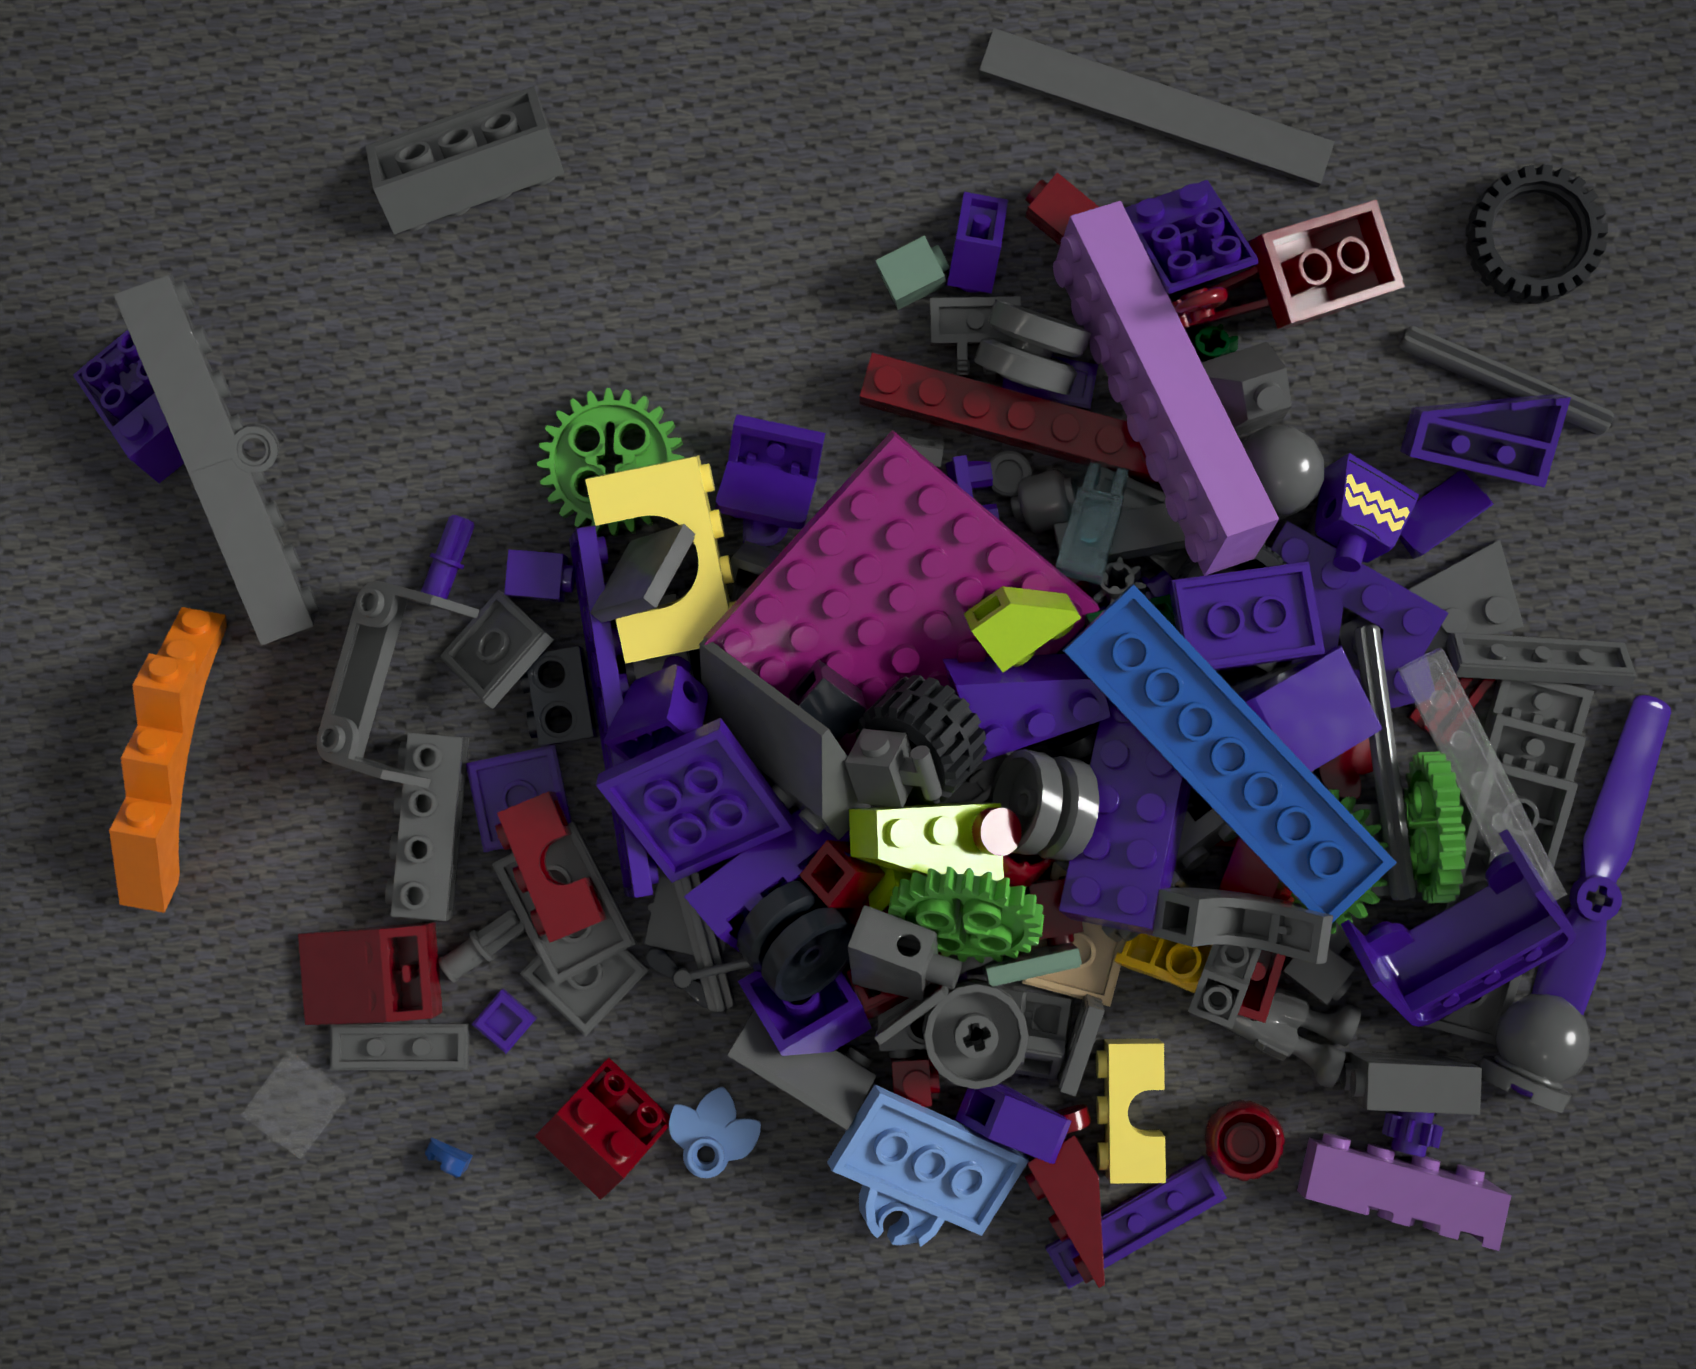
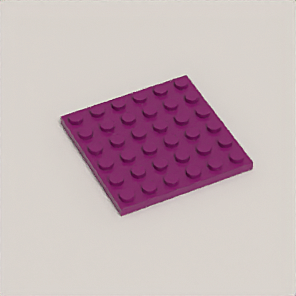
[703,430,1100,802]

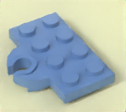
[827,1085,1029,1247]

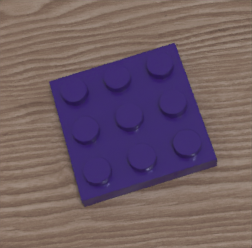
[596,718,793,883]

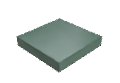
[982,942,1082,987]

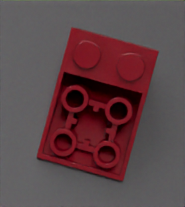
[298,922,443,1025]

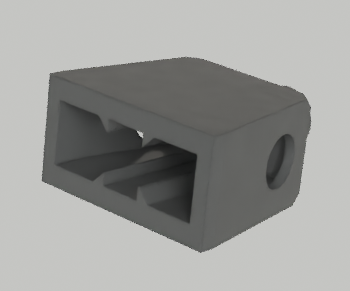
[848,905,962,1000]

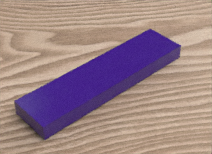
[1045,1156,1227,1289]

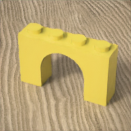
[585,455,736,664]

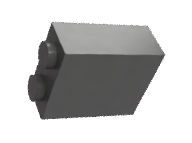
[1340,1051,1482,1115]

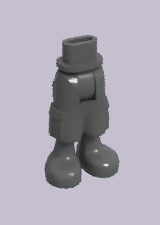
[1209,988,1361,1089]

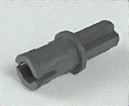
[438,910,525,983]

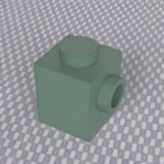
[875,235,950,310]

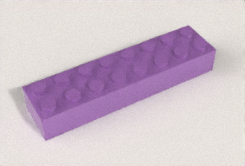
[1053,201,1279,576]

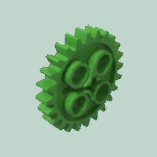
[537,388,685,537]
[1403,751,1466,904]
[888,867,1044,963]

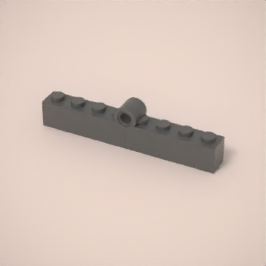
[113,274,319,646]

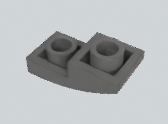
[1188,945,1261,1029]

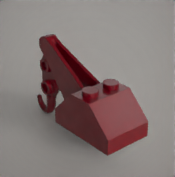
[1171,200,1405,329]

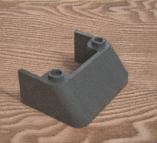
[316,581,479,788]

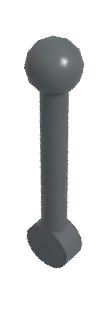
[674,959,751,988]

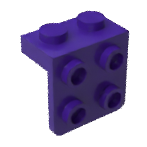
[715,414,826,529]

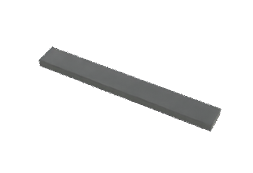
[979,28,1335,187]

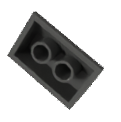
[727,1009,876,1130]

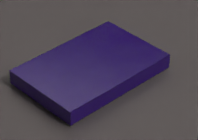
[1168,561,1325,671]

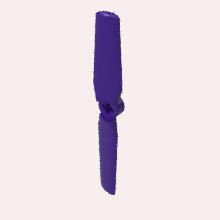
[1511,695,1671,1098]

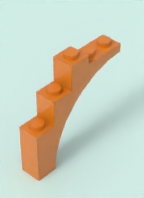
[109,607,227,913]

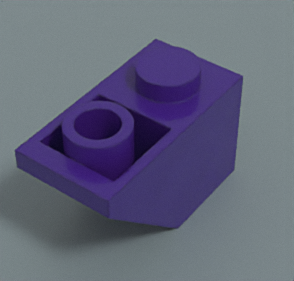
[955,1083,1072,1164]

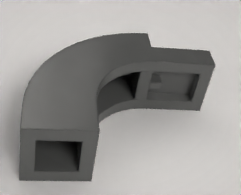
[1153,888,1333,964]

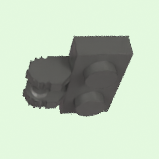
[930,296,1021,380]

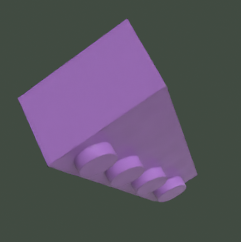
[1297,1133,1512,1251]

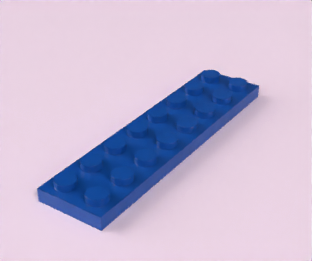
[1062,584,1397,923]

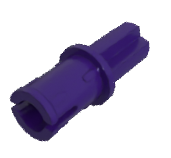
[421,515,475,599]

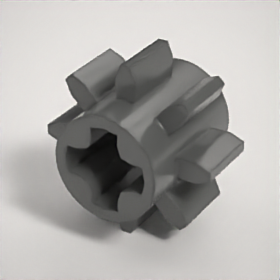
[1088,557,1146,608]

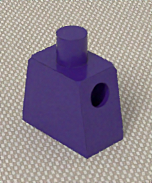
[603,656,708,761]

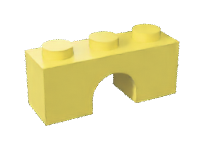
[1096,1039,1166,1184]

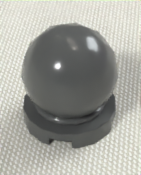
[1241,425,1324,521]
[1480,994,1590,1113]

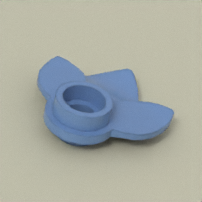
[669,1087,761,1178]

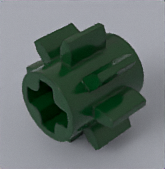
[1189,324,1239,363]

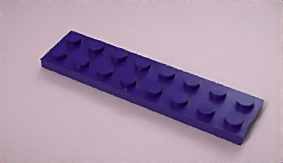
[569,526,659,898]

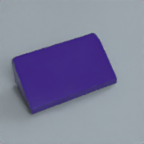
[1399,470,1494,559]

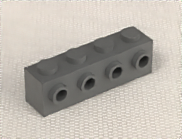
[385,733,469,921]

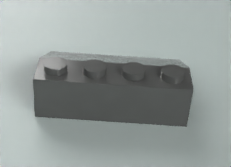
[699,637,872,841]

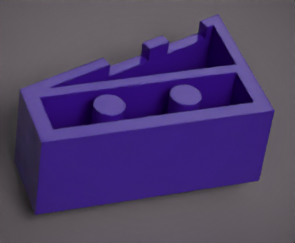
[1400,394,1571,488]
[942,654,1111,761]

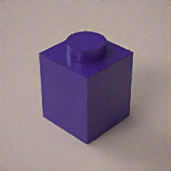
[504,549,575,602]

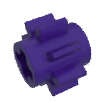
[1382,1111,1444,1157]

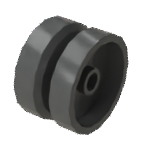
[974,299,1092,395]
[989,749,1100,861]
[922,978,1029,1089]

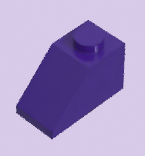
[947,192,1008,293]

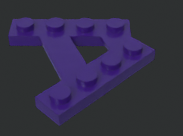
[1271,521,1449,708]

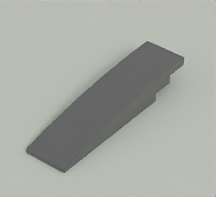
[1426,679,1594,1045]

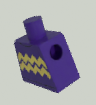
[1315,453,1419,572]

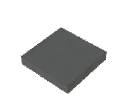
[590,524,695,623]
[439,589,554,709]
[520,948,650,1037]

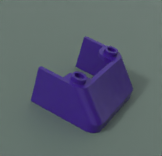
[1341,829,1577,1027]

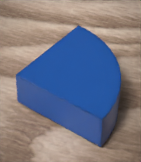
[425,1137,473,1178]

